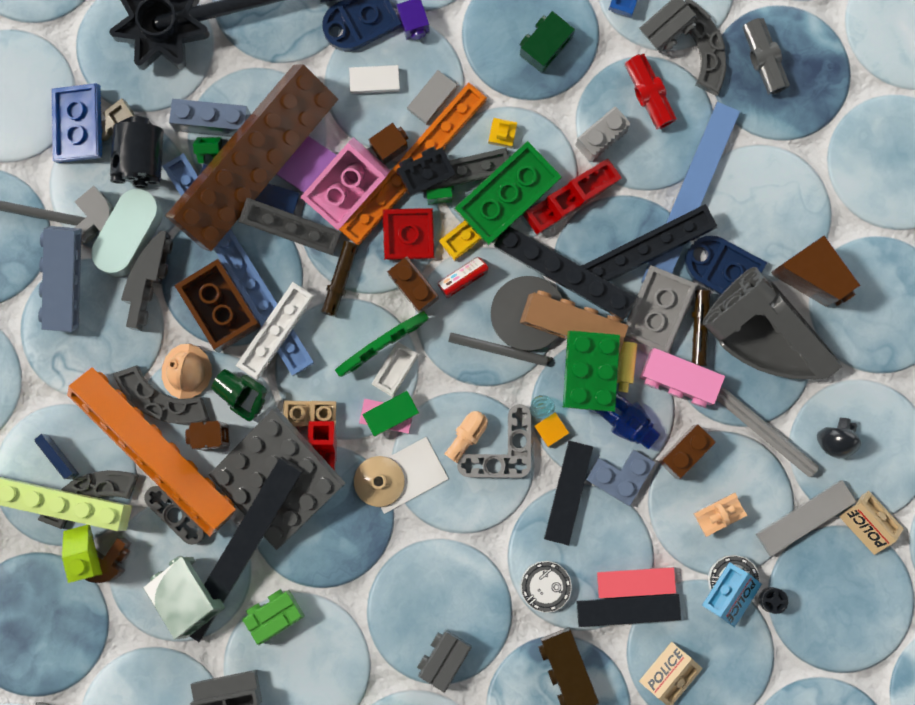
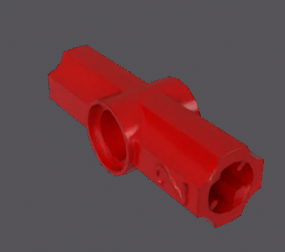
[624,54,677,130]

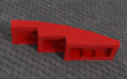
[523,158,622,235]

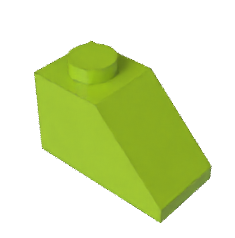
[62,525,102,583]

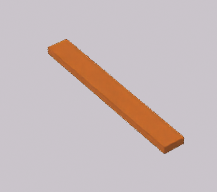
[339,82,487,246]

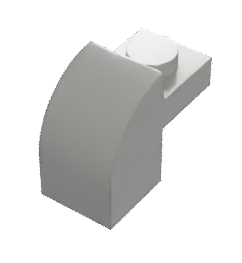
[74,185,114,245]

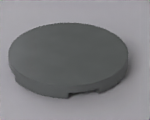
[490,276,563,351]

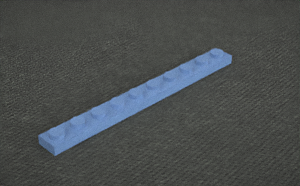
[162,153,314,376]

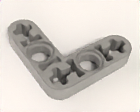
[457,404,531,478]

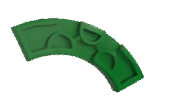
[335,311,429,377]

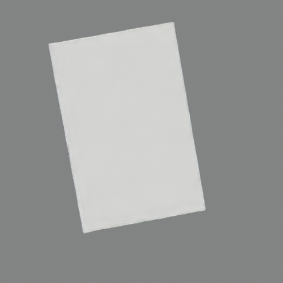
[374,437,449,514]

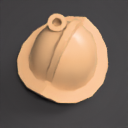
[162,343,212,399]

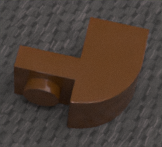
[84,537,132,583]

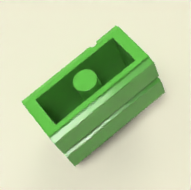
[242,589,305,646]

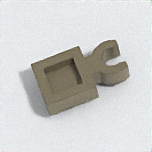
[101,98,136,141]

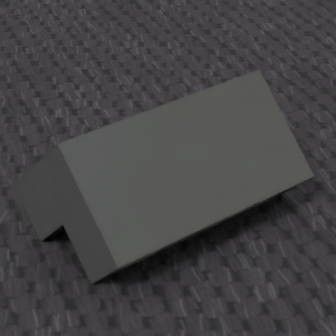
[190,670,262,705]

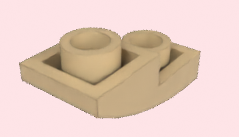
[283,401,336,427]

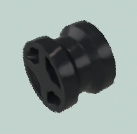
[758,587,789,614]

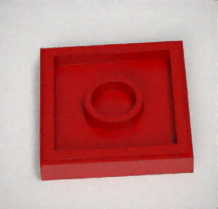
[382,208,434,260]

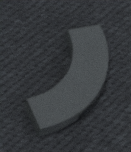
[684,0,726,96]
[113,365,210,424]
[38,470,139,529]

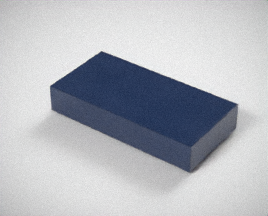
[34,434,79,479]

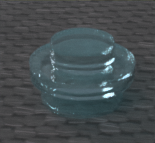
[530,395,555,418]

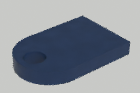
[322,0,402,52]
[685,236,767,295]

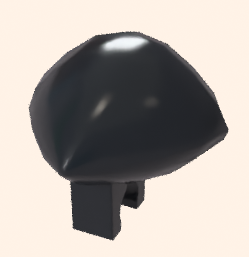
[817,417,861,458]

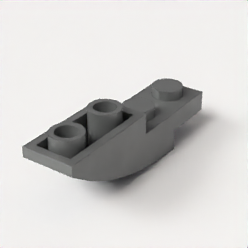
[121,231,173,331]

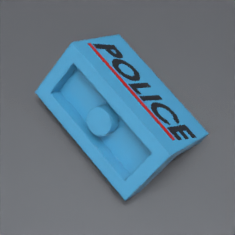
[702,562,762,627]

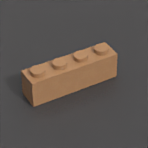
[520,290,628,354]

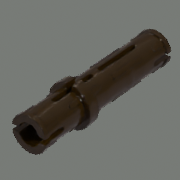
[321,241,359,317]
[691,290,711,366]

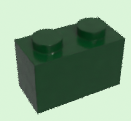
[519,11,575,73]

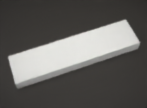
[236,282,314,380]

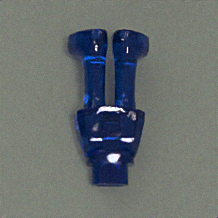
[581,391,661,449]

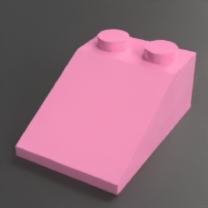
[300,137,391,230]

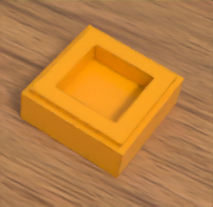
[534,412,569,447]

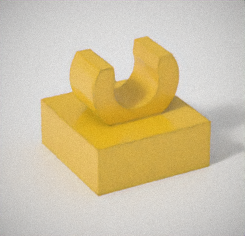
[488,118,518,149]

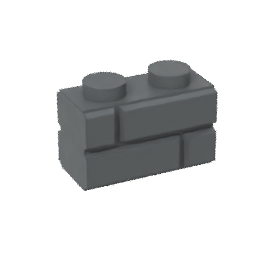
[639,0,698,53]
[417,629,472,693]

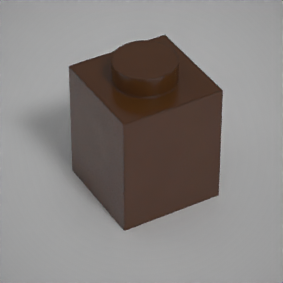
[368,123,409,165]

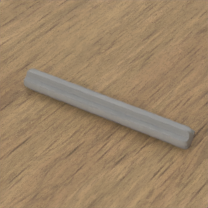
[716,388,819,477]

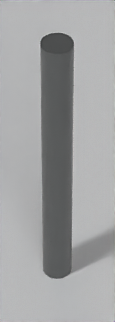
[0,201,86,226]
[448,332,548,366]

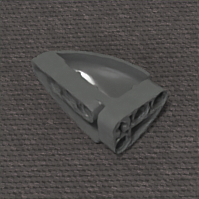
[703,267,842,379]

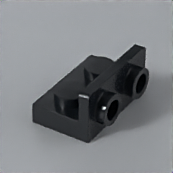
[396,146,456,197]

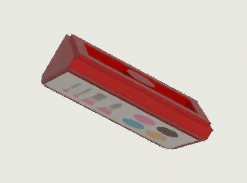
[437,257,489,298]

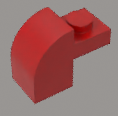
[308,421,337,471]

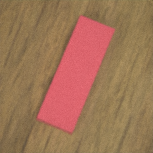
[597,567,676,598]

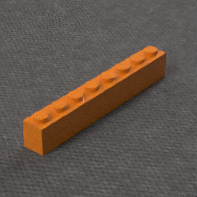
[67,367,236,537]

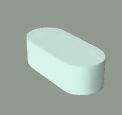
[91,189,163,277]

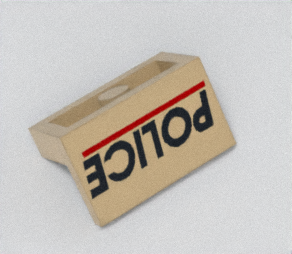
[839,491,904,555]
[639,642,703,705]

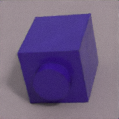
[397,0,430,40]

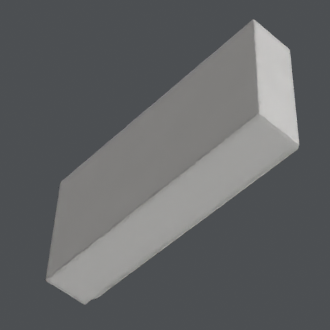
[407,70,457,125]

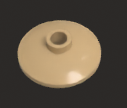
[354,456,405,507]

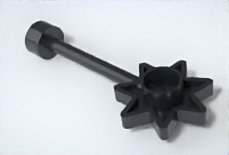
[109,0,335,70]

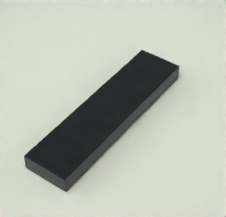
[544,441,593,546]
[576,594,681,627]

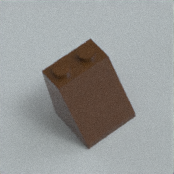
[771,236,861,307]

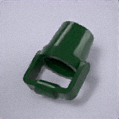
[211,369,267,421]

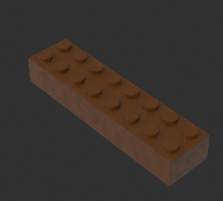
[165,64,339,251]

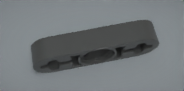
[144,486,206,545]

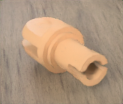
[444,411,488,463]

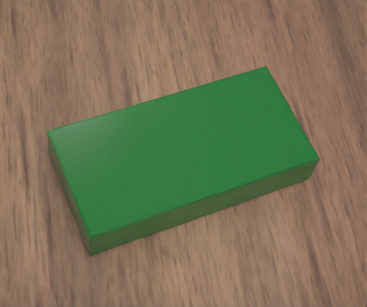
[362,391,419,437]

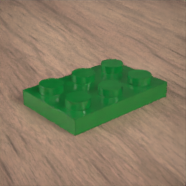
[562,331,620,412]

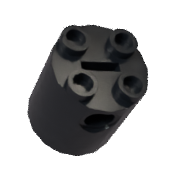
[110,116,164,188]

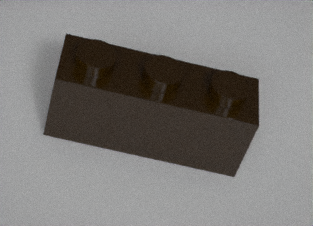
[538,627,599,705]

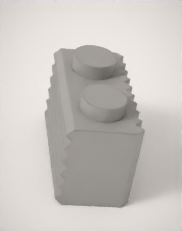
[575,107,630,162]

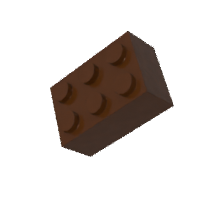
[174,259,262,353]

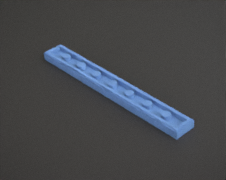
[641,102,740,283]

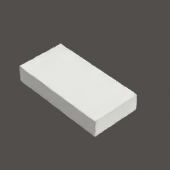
[349,65,400,94]
[371,341,419,397]

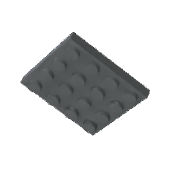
[209,407,346,550]

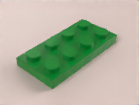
[454,141,562,246]

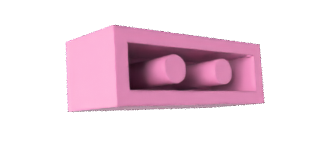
[640,348,725,408]

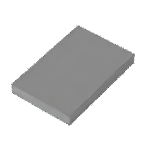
[625,265,698,353]

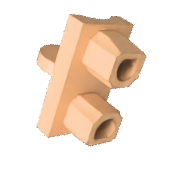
[693,493,747,537]

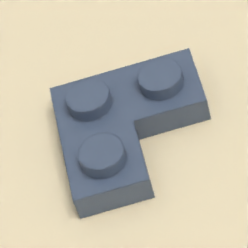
[585,450,655,506]

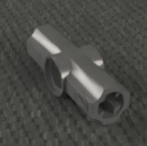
[742,18,790,95]

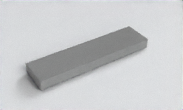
[756,480,856,556]

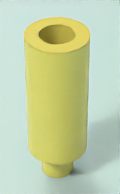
[617,342,638,393]

